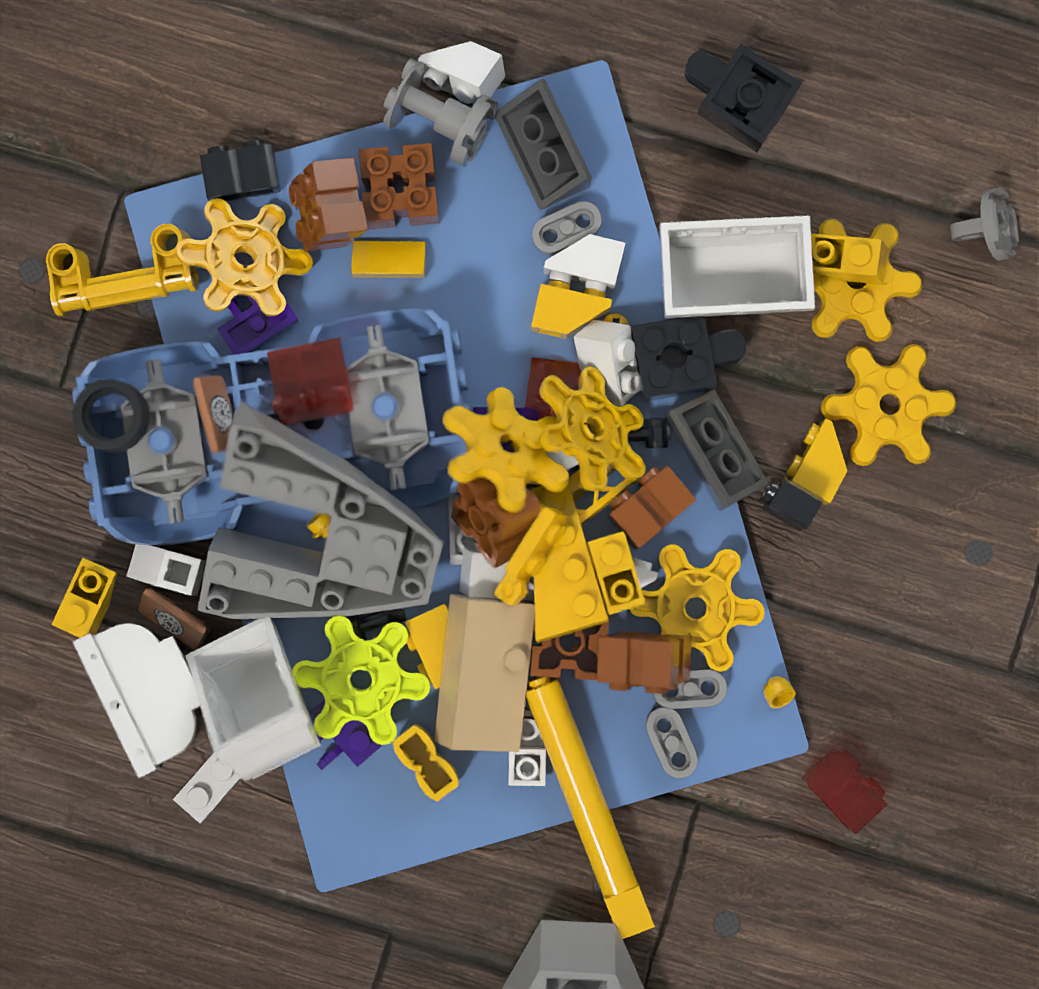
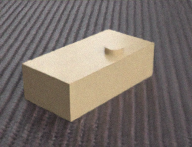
[434,594,535,752]

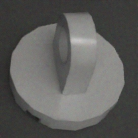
[950,187,1019,261]

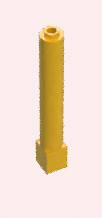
[526,676,655,940]

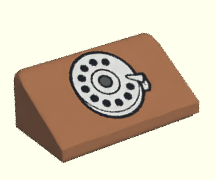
[192,375,234,454]
[138,588,212,650]

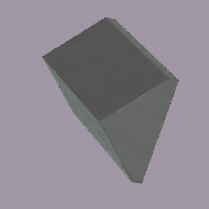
[495,79,592,210]
[665,389,768,511]

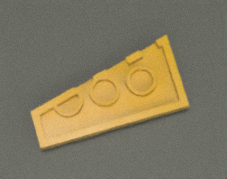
[532,481,609,643]

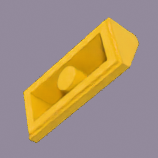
[351,241,426,278]

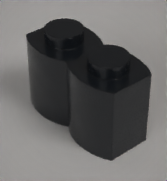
[200,140,281,202]
[759,476,824,532]

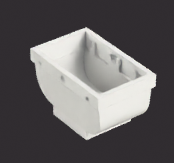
[659,216,815,318]
[186,617,321,781]
[73,624,201,778]

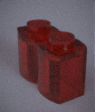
[801,749,888,835]

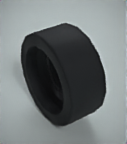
[73,378,150,452]

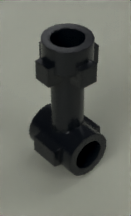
[627,418,671,449]
[344,608,407,640]

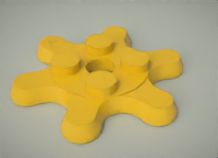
[176,198,313,317]
[812,219,923,342]
[821,344,956,466]
[539,366,645,491]
[443,387,568,512]
[629,544,765,672]

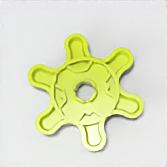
[292,616,430,745]

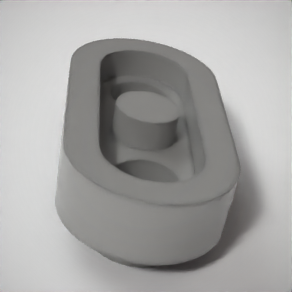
[532,201,602,255]
[653,669,727,709]
[645,707,698,779]

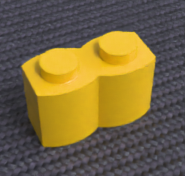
[393,723,460,802]

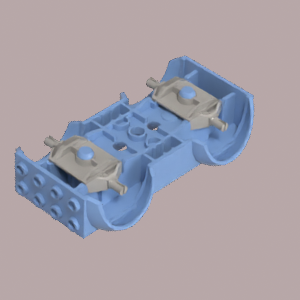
[72,307,471,546]

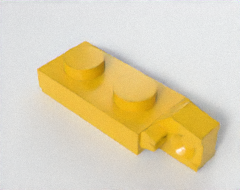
[494,507,569,606]

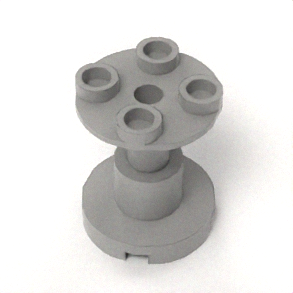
[383,58,498,167]

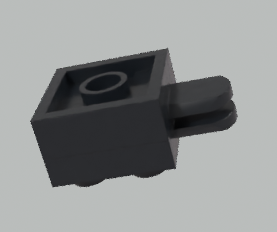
[685,44,802,153]
[631,316,746,402]

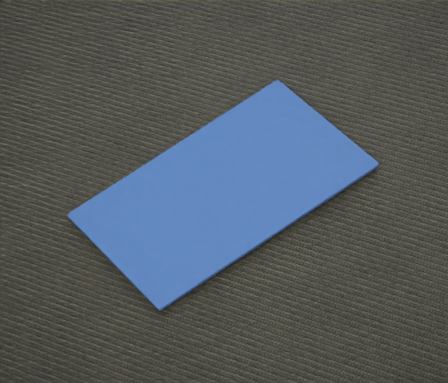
[124,60,809,892]

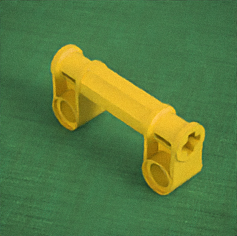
[46,224,200,317]

